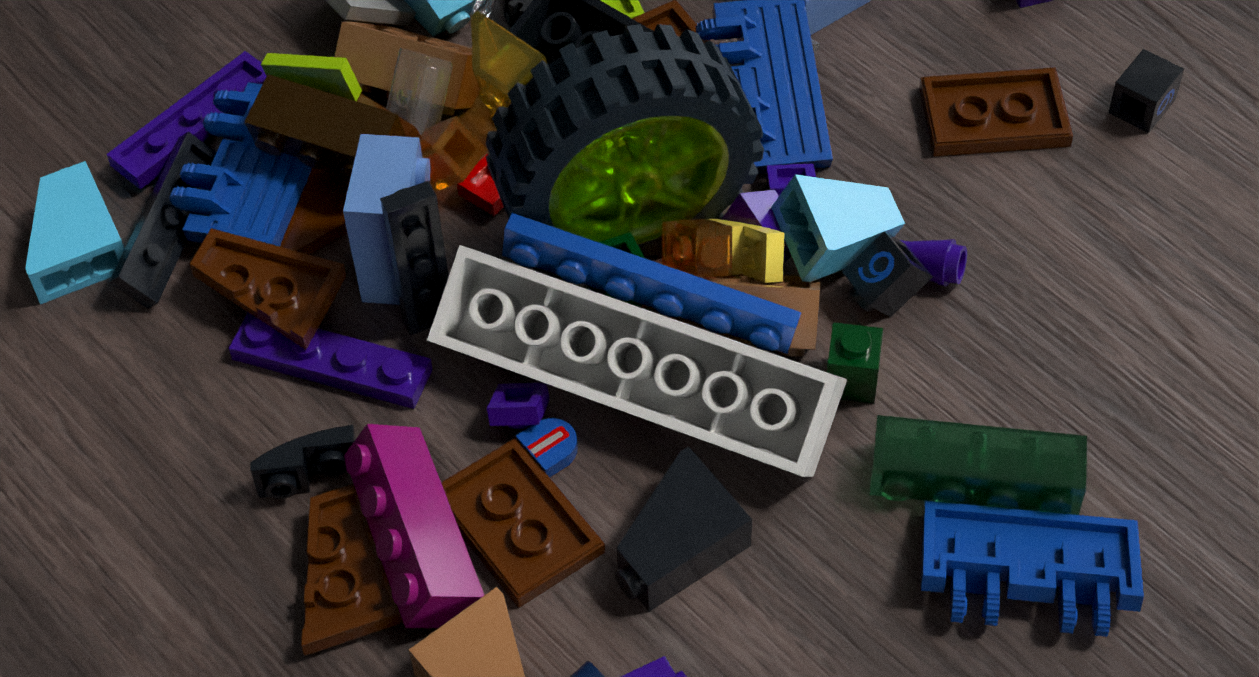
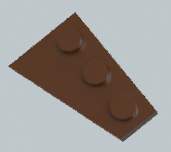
[190,228,346,350]
[301,484,403,656]

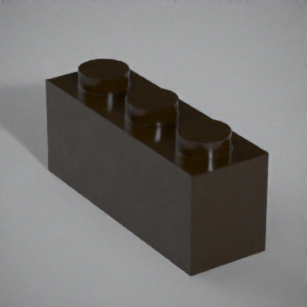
[244,74,406,179]

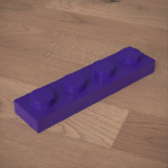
[106,51,267,190]
[229,312,433,409]

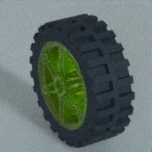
[486,24,764,259]

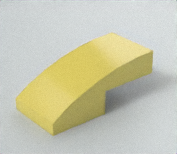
[703,219,784,283]

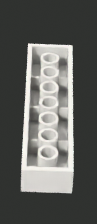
[427,245,847,477]

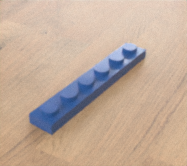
[502,213,801,354]

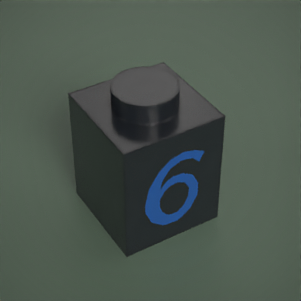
[1108,49,1184,133]
[842,231,933,317]

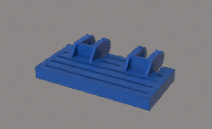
[695,0,833,174]
[169,82,312,247]
[921,501,1144,637]

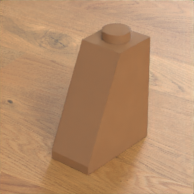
[409,587,525,677]

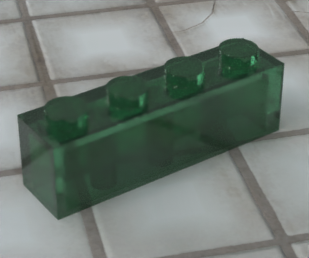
[869,415,1087,515]

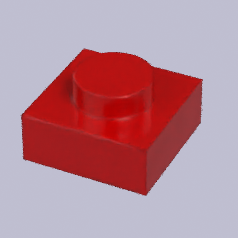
[457,154,504,216]

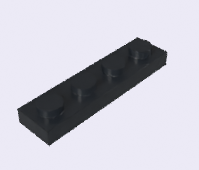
[109,131,217,309]
[380,180,449,336]

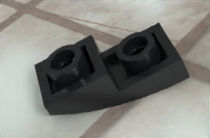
[250,425,356,499]

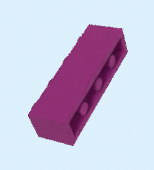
[344,424,484,628]

